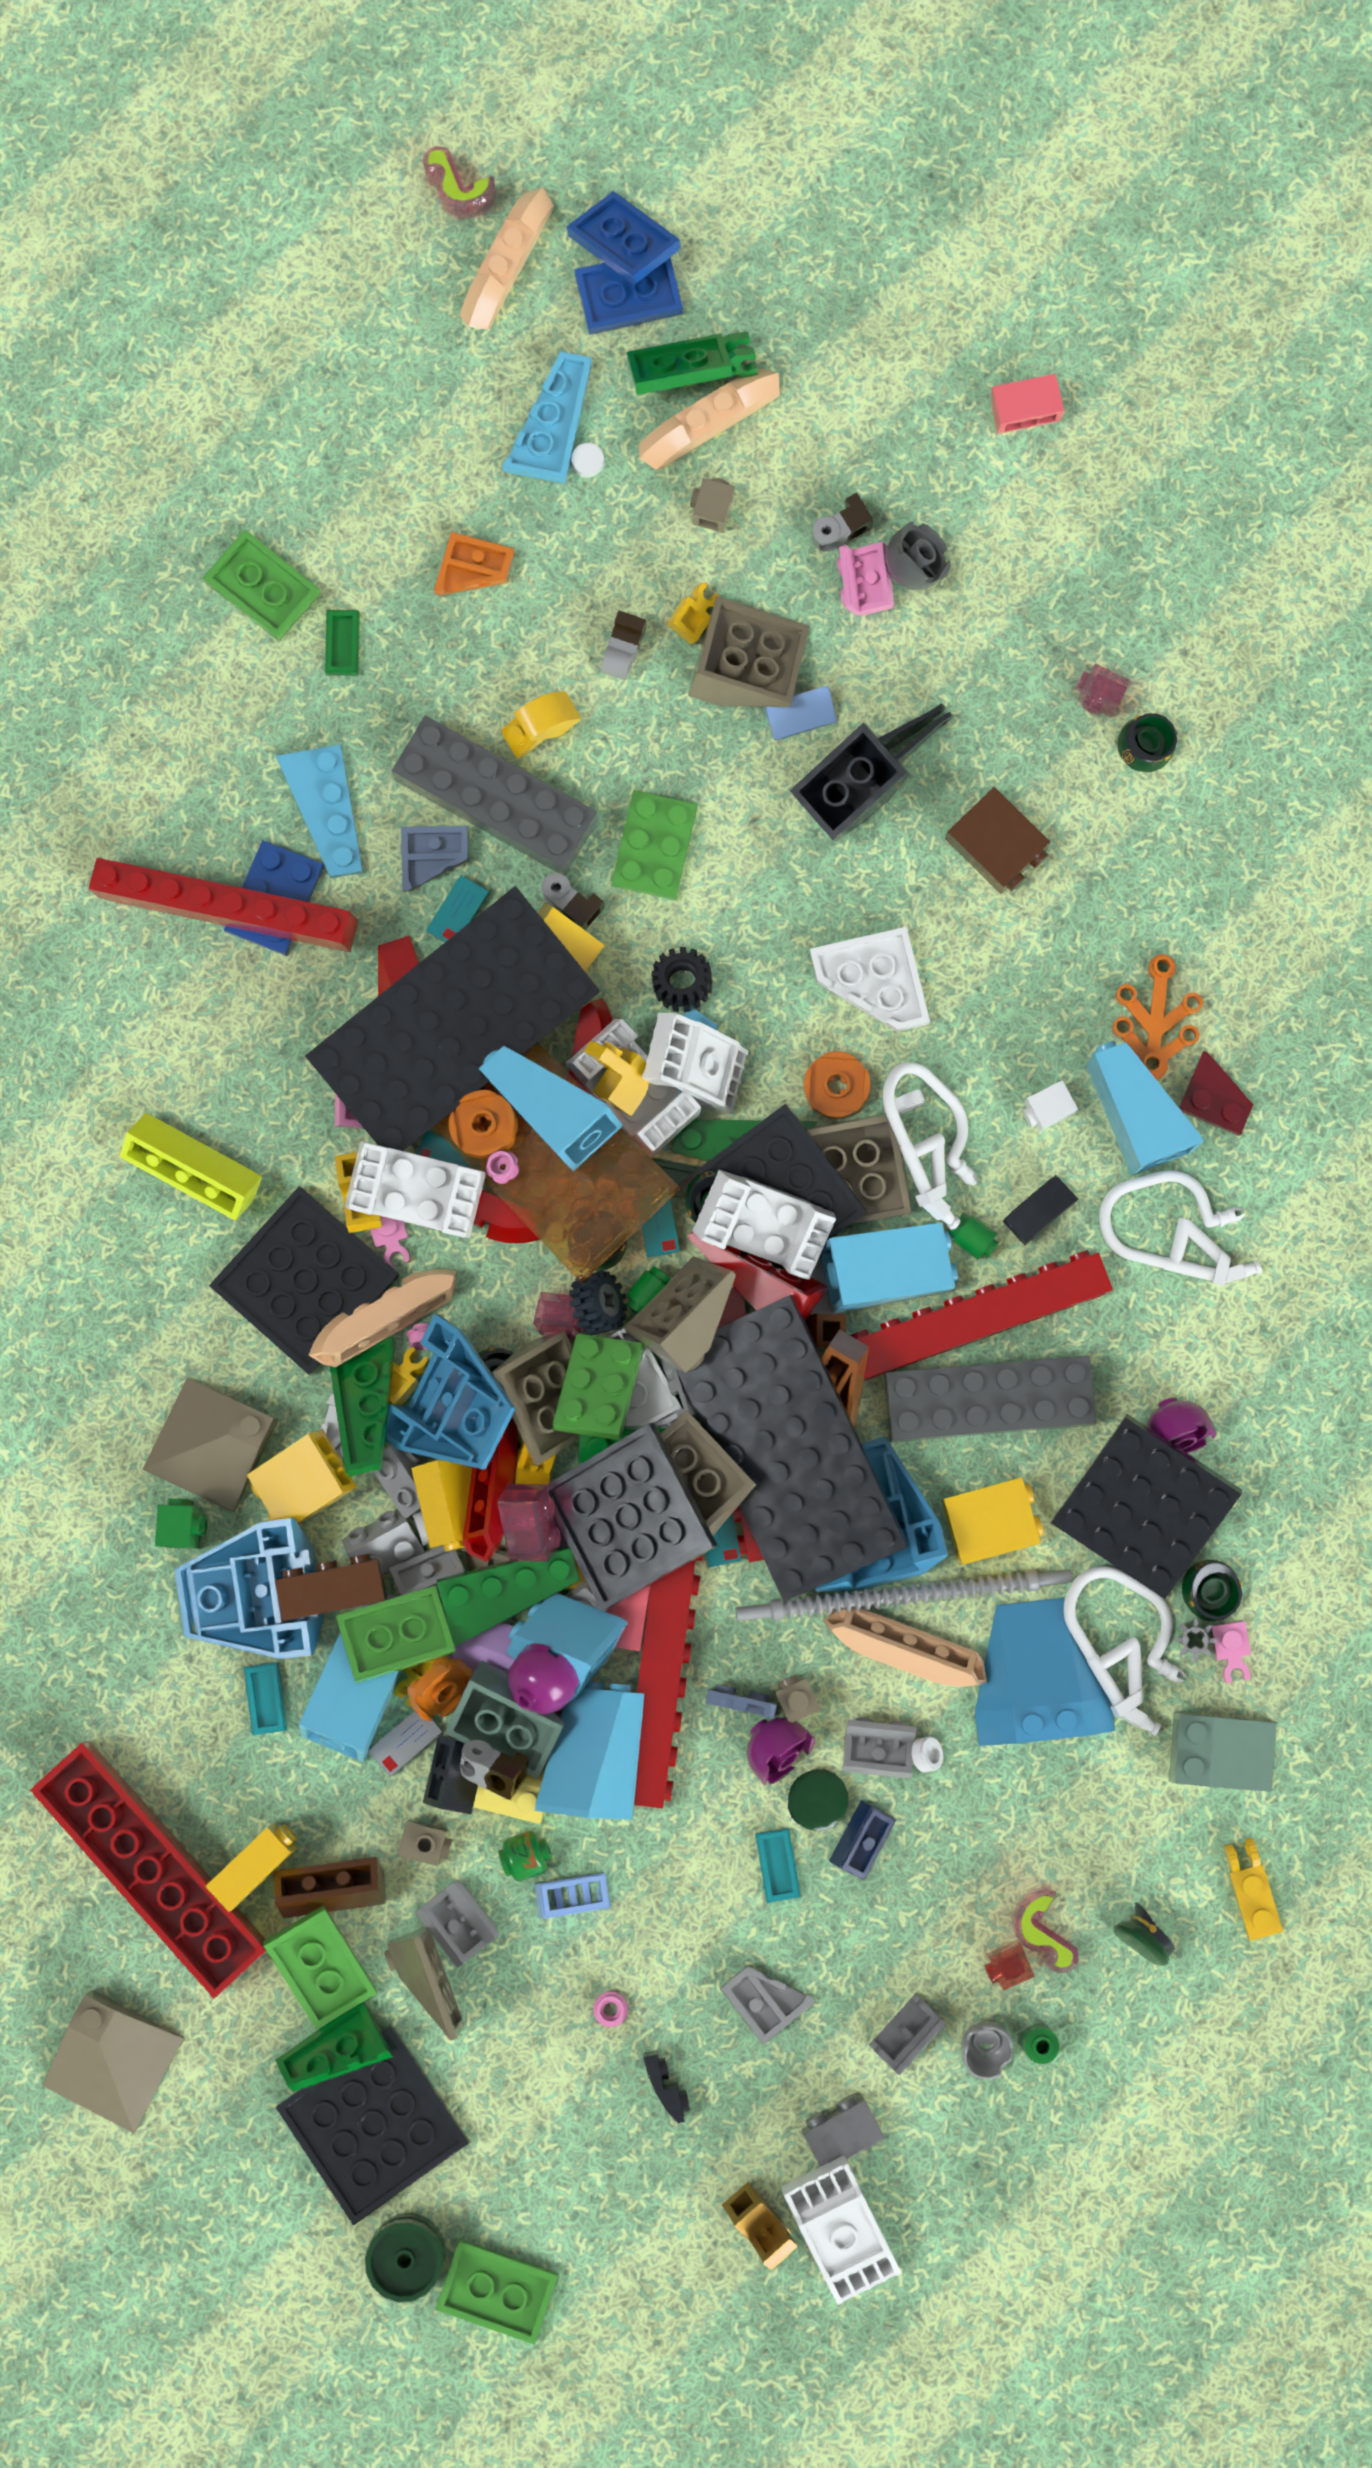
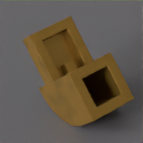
[722,2182,797,2270]

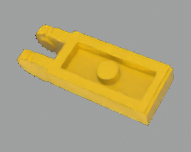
[1224,1838,1283,1941]

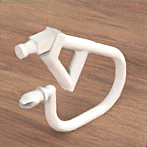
[882,1062,978,1230]
[1099,1170,1262,1287]
[1063,1566,1186,1736]

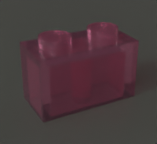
[497,1484,561,1562]

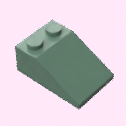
[445,1661,565,1780]
[1169,1713,1276,1792]

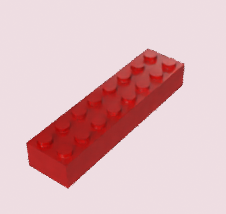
[30,1741,267,1999]

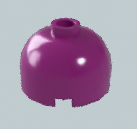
[1146,1398,1216,1453]
[508,1643,579,1714]
[746,1717,815,1785]

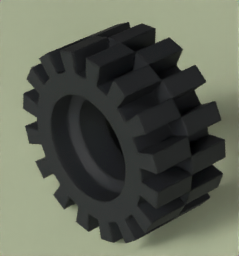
[651,947,713,1012]

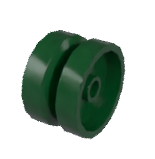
[365,2213,446,2303]

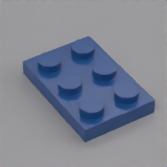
[567,191,681,285]
[574,257,683,335]
[224,840,324,956]

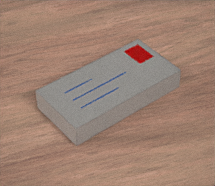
[368,1711,443,1777]

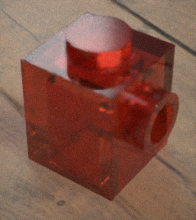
[984,1940,1035,1991]

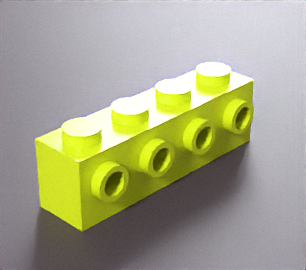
[119,1113,262,1221]

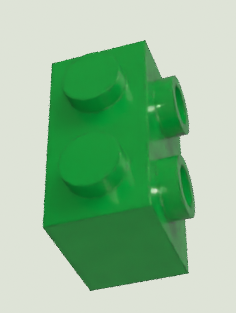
[155,1498,208,1549]

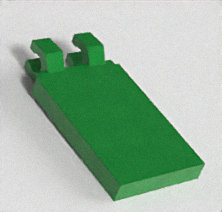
[626,332,758,395]

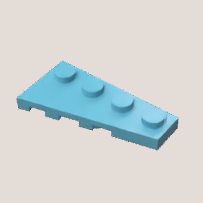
[502,351,592,484]
[276,744,363,879]

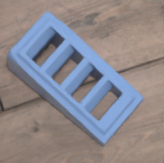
[534,1873,610,1919]

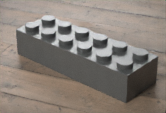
[391,715,598,876]
[884,1356,1096,1443]

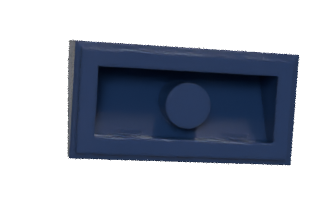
[829,1800,897,1880]

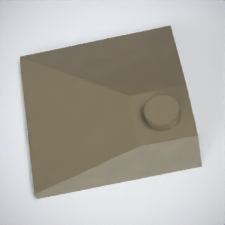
[688,596,810,707]
[807,1113,912,1224]
[624,1256,736,1373]
[492,1330,578,1466]
[142,1378,278,1512]
[661,1410,756,1535]
[384,1927,464,2041]
[42,1990,183,2133]

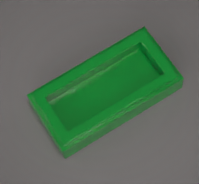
[325,610,360,676]

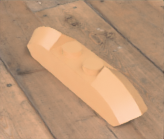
[459,187,554,330]
[639,368,780,470]
[309,1269,457,1367]
[823,1607,987,1687]

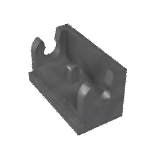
[869,1993,947,2076]

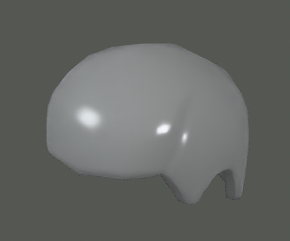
[961,2021,1013,2080]

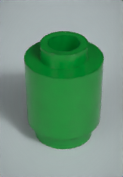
[949,1212,999,1260]
[625,1266,671,1314]
[1021,2024,1059,2064]

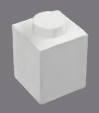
[1022,1080,1078,1132]

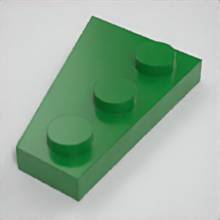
[275,2002,393,2092]

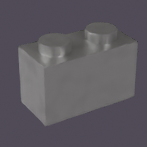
[802,2094,885,2167]

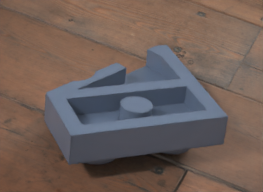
[401,826,469,892]
[705,1684,777,1718]

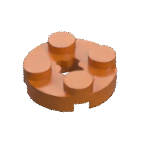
[803,1051,871,1119]
[449,1090,518,1159]
[407,1656,473,1721]

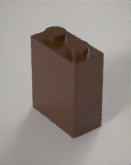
[945,787,1050,894]

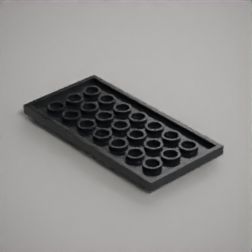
[305,885,601,1151]
[676,1294,909,1602]

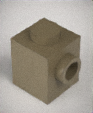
[690,478,735,533]
[774,1674,821,1723]
[397,1820,453,1866]

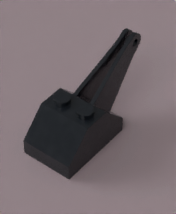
[790,703,953,841]

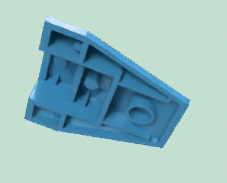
[385,1314,516,1470]
[815,1437,948,1592]
[174,1517,324,1659]
[975,1598,1115,1746]

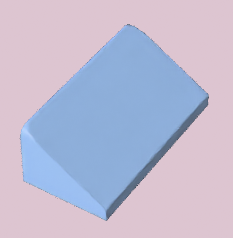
[765,686,837,741]

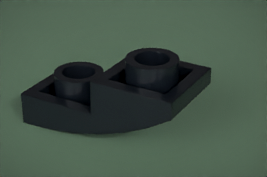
[1002,1175,1078,1246]
[643,2050,690,2123]

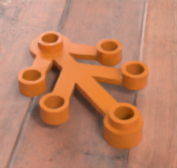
[1112,954,1203,1080]

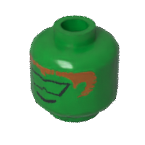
[498,1831,552,1882]

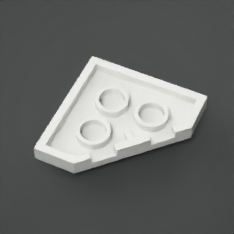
[809,927,930,1032]

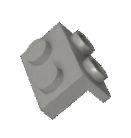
[373,1445,428,1518]
[342,1509,425,1576]
[842,1718,916,1779]
[415,1880,499,1968]

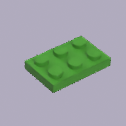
[203,530,321,642]
[611,790,698,901]
[552,1333,644,1440]
[336,1585,456,1684]
[263,1905,377,2030]
[435,2238,558,2345]

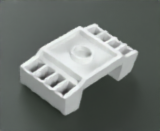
[642,1013,749,1115]
[565,1019,701,1158]
[344,1141,486,1238]
[692,1170,836,1280]
[606,1328,682,1426]
[781,2155,901,2305]

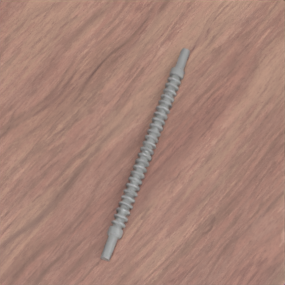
[735,1569,1073,1621]

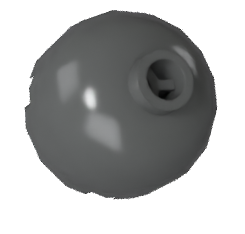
[885,522,951,590]

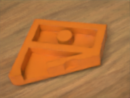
[434,532,515,596]

